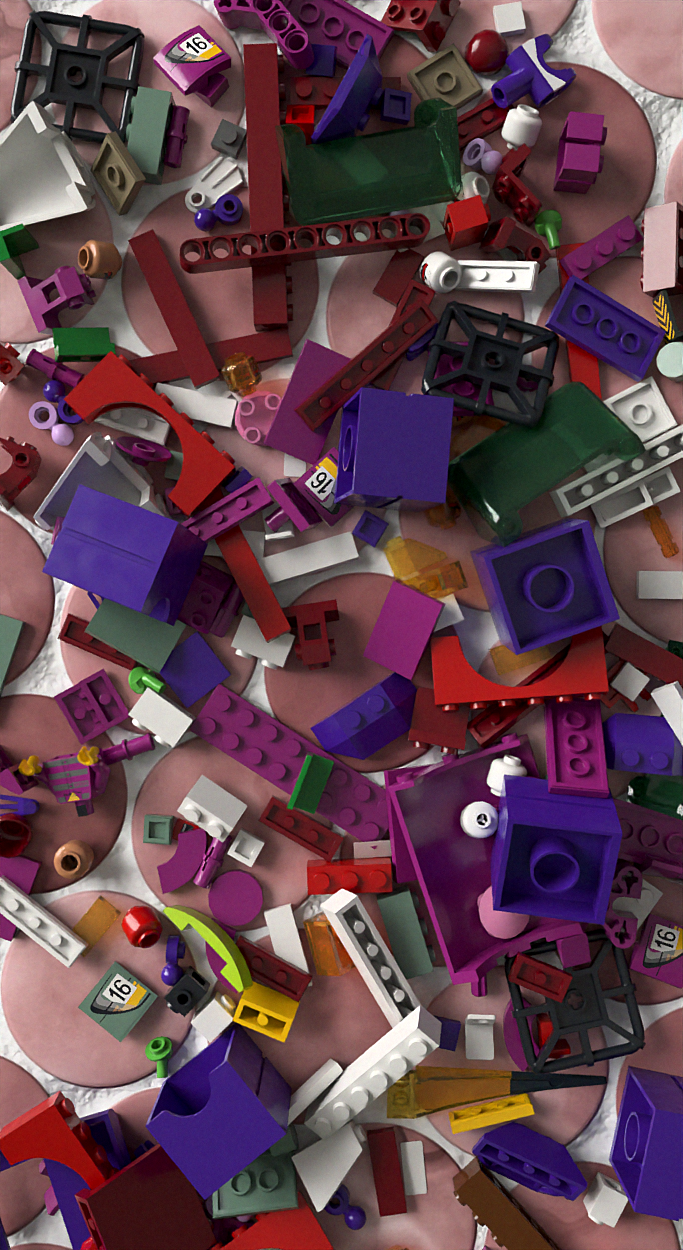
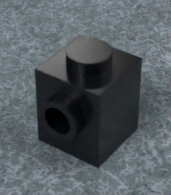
[164,965,210,1017]

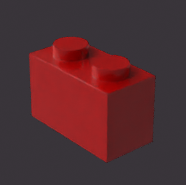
[442,195,491,251]

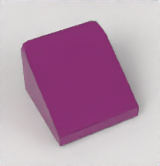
[194,73,229,108]
[555,933,591,968]

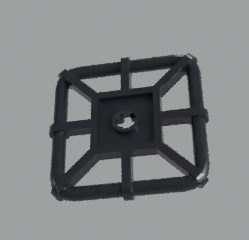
[10,10,145,144]
[421,301,560,428]
[503,929,646,1074]

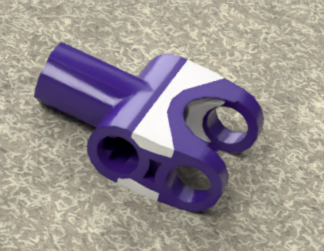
[491,34,577,109]

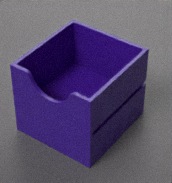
[334,387,454,512]
[42,484,208,626]
[470,518,620,655]
[490,774,623,925]
[145,1023,292,1200]
[609,1066,683,1221]

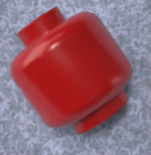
[121,905,163,948]

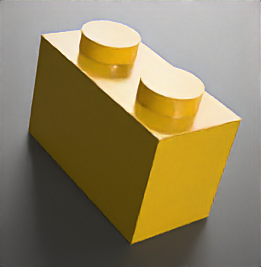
[232,981,300,1042]

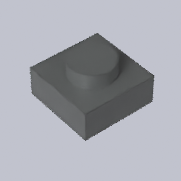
[211,119,247,160]

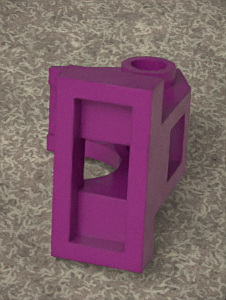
[17,266,96,335]

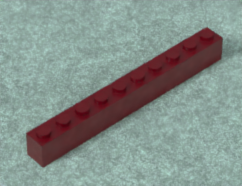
[243,43,294,331]

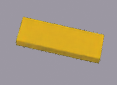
[448,1093,535,1134]

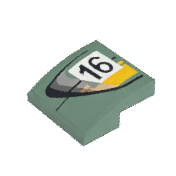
[78,961,158,1042]

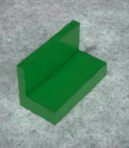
[0,223,40,279]
[52,327,116,363]
[287,751,334,814]

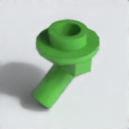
[534,209,562,250]
[129,667,166,694]
[145,1036,173,1078]

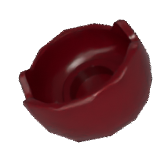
[464,29,509,76]
[0,813,33,859]

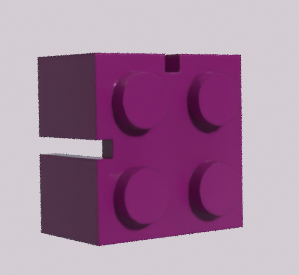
[553,111,607,194]

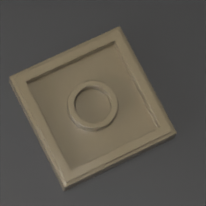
[407,43,483,123]
[90,131,146,216]

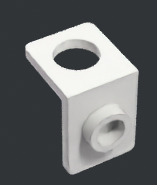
[262,502,295,542]
[465,1014,496,1060]

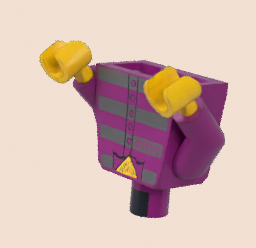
[19,746,111,817]

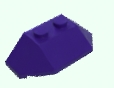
[311,34,384,149]
[311,672,417,760]
[602,712,683,776]
[472,1121,587,1201]

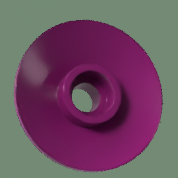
[116,436,172,466]

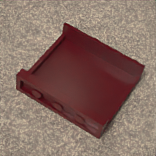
[74,1143,216,1250]

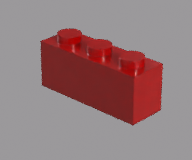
[307,857,392,895]

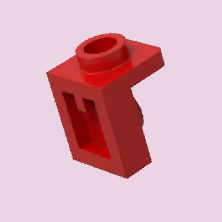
[286,105,315,149]
[536,1013,571,1059]

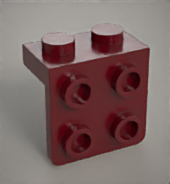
[381,0,461,53]
[491,143,542,227]
[408,687,470,755]

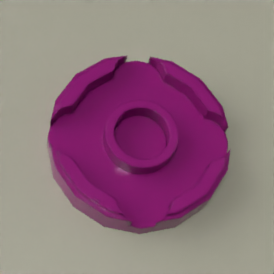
[208,869,264,926]

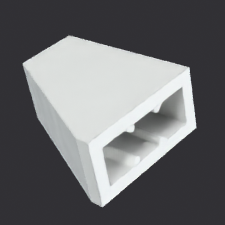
[291,1120,367,1212]

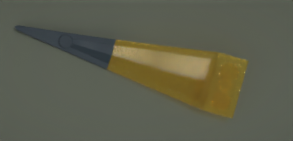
[386,1066,607,1119]

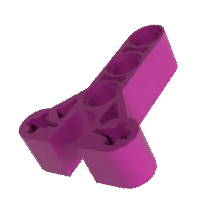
[214,0,314,70]
[602,861,643,949]

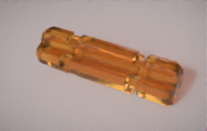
[643,505,679,558]

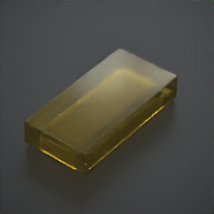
[489,644,551,675]
[72,895,121,958]

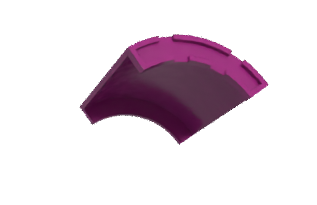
[388,732,589,985]

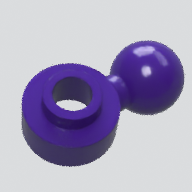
[194,194,243,232]
[43,380,84,425]
[161,935,186,986]
[324,1184,366,1230]

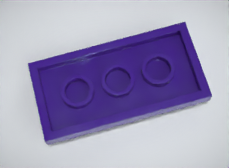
[545,275,666,382]

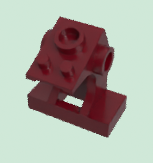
[478,217,551,274]
[0,436,42,512]
[282,599,339,670]

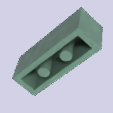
[126,86,176,185]
[377,885,437,980]

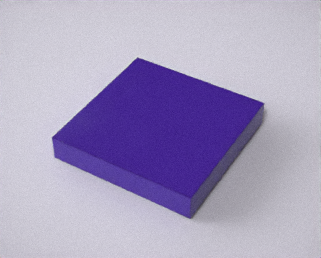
[159,631,232,708]

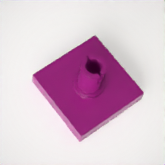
[264,478,323,532]

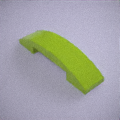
[163,905,253,993]

